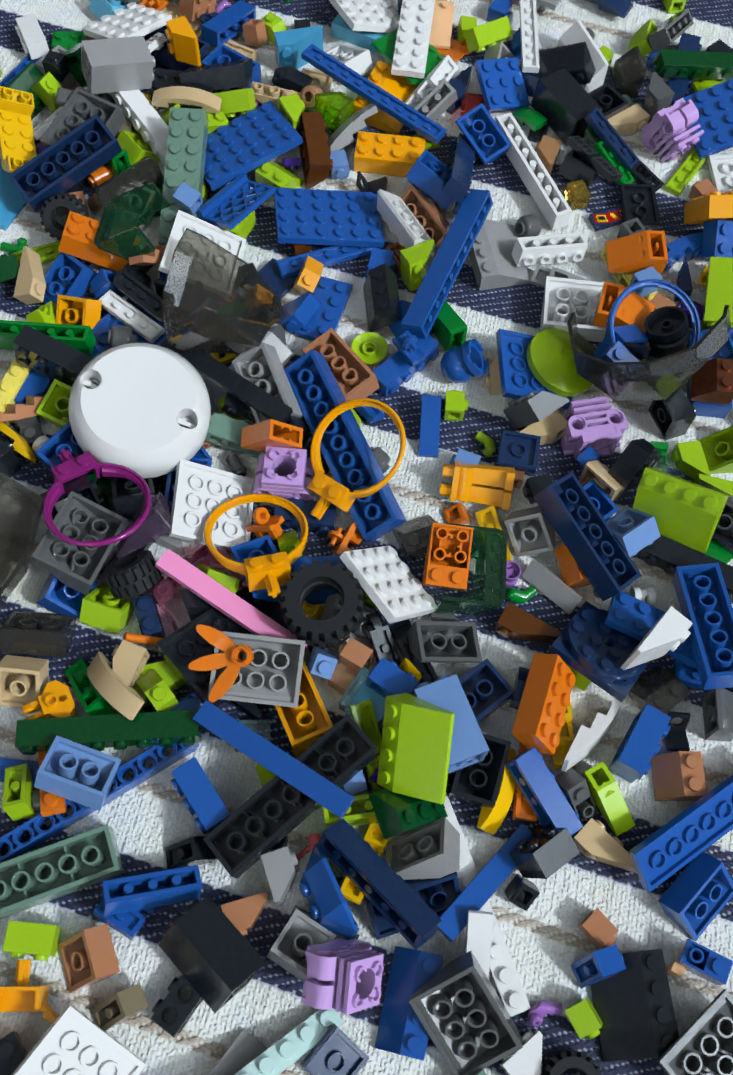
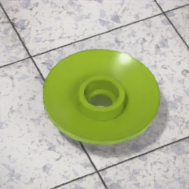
[351,332,388,365]

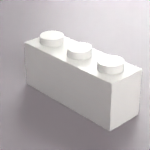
[15,14,49,60]

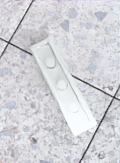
[98,289,165,344]

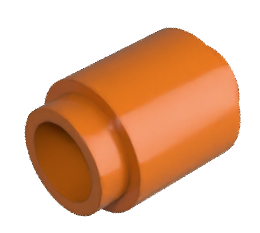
[87,165,114,189]

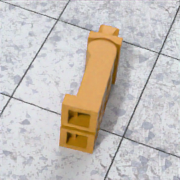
[439,461,515,511]

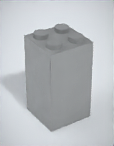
[81,36,155,94]

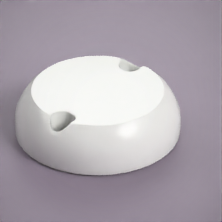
[68,343,211,478]

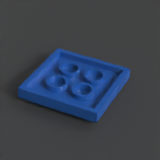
[474,57,530,112]

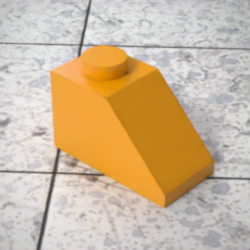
[292,256,324,294]

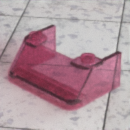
[149,545,246,632]

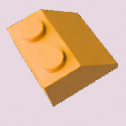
[165,16,201,66]
[55,294,102,329]

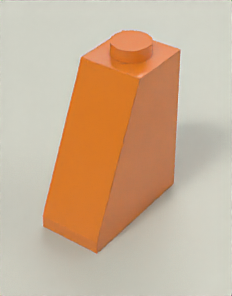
[241,419,303,452]

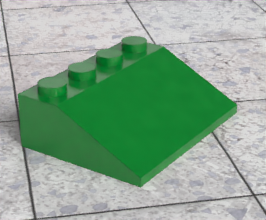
[371,29,445,84]

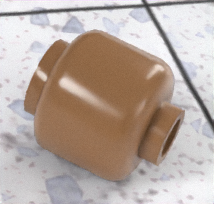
[300,85,324,109]

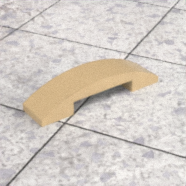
[151,86,222,114]
[87,651,145,720]

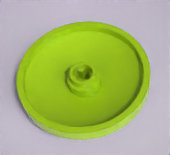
[527,328,596,397]

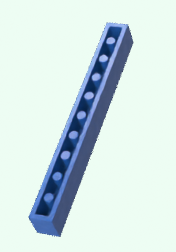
[401,189,493,339]

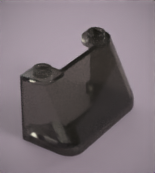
[87,157,164,223]

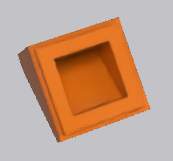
[442,502,471,526]

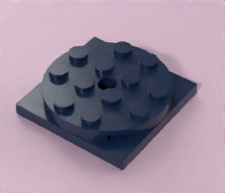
[548,601,649,703]

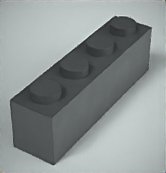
[648,8,694,52]

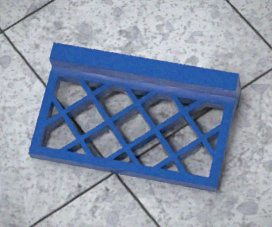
[196,173,276,230]

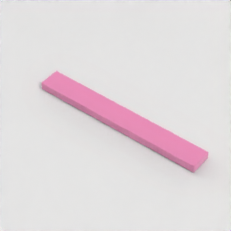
[155,549,308,651]

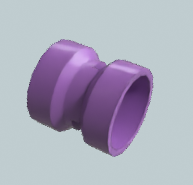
[498,561,521,587]

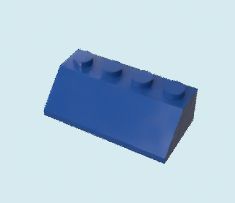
[374,946,444,1061]

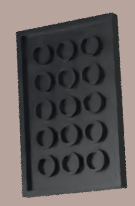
[156,586,307,707]

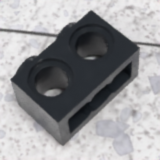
[151,975,203,1037]

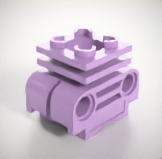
[641,98,704,163]
[561,396,629,461]
[253,446,315,505]
[301,938,384,1015]

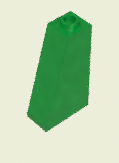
[432,301,468,352]

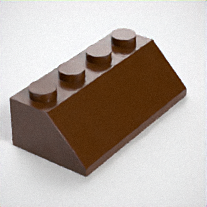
[298,112,333,189]

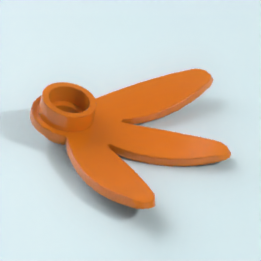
[437,38,472,62]
[188,624,254,703]

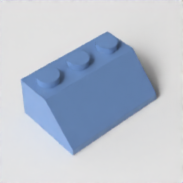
[34,736,122,811]

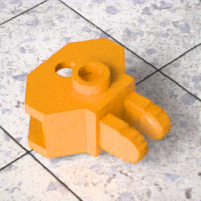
[22,680,76,720]

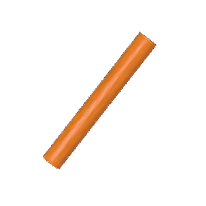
[123,632,164,646]

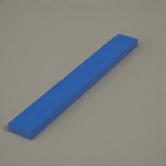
[193,700,355,819]

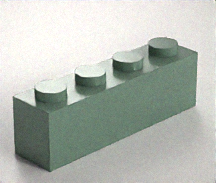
[205,412,266,459]

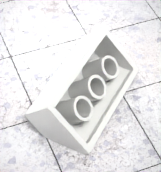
[557,20,609,93]
[377,189,437,248]

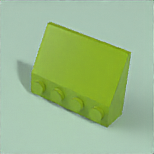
[633,467,729,553]
[377,693,455,804]

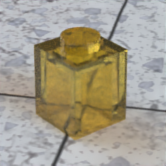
[563,180,591,211]

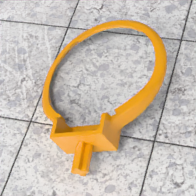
[307,398,406,520]
[204,493,308,598]
[0,959,60,1025]

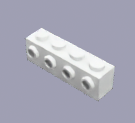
[511,233,588,267]

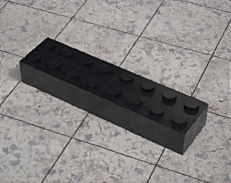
[203,714,380,879]

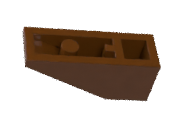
[494,602,561,643]

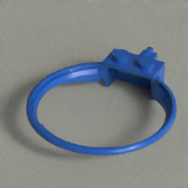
[597,279,701,388]

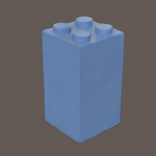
[413,674,489,774]

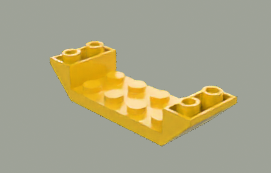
[0,86,37,173]

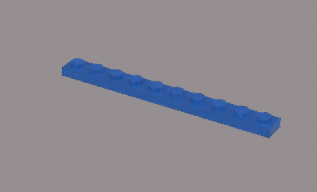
[301,44,446,144]

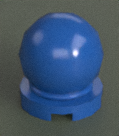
[440,339,489,384]

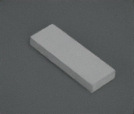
[521,559,583,615]

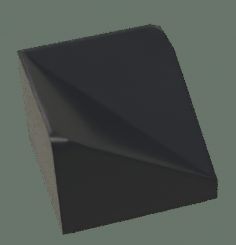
[504,874,540,911]

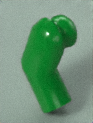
[0,238,28,253]
[505,586,537,604]

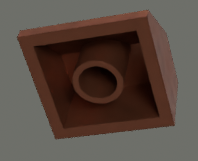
[690,358,733,405]

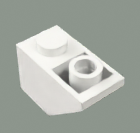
[499,1030,543,1075]

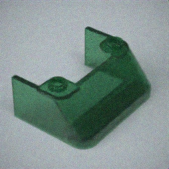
[93,182,169,260]
[437,523,507,615]

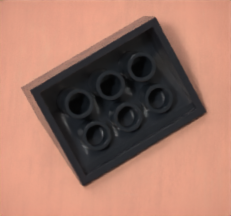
[590,949,679,1062]

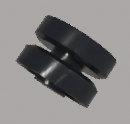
[644,306,692,355]

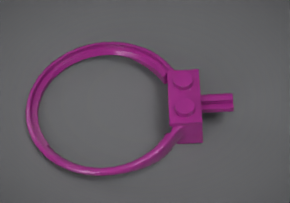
[43,449,151,547]

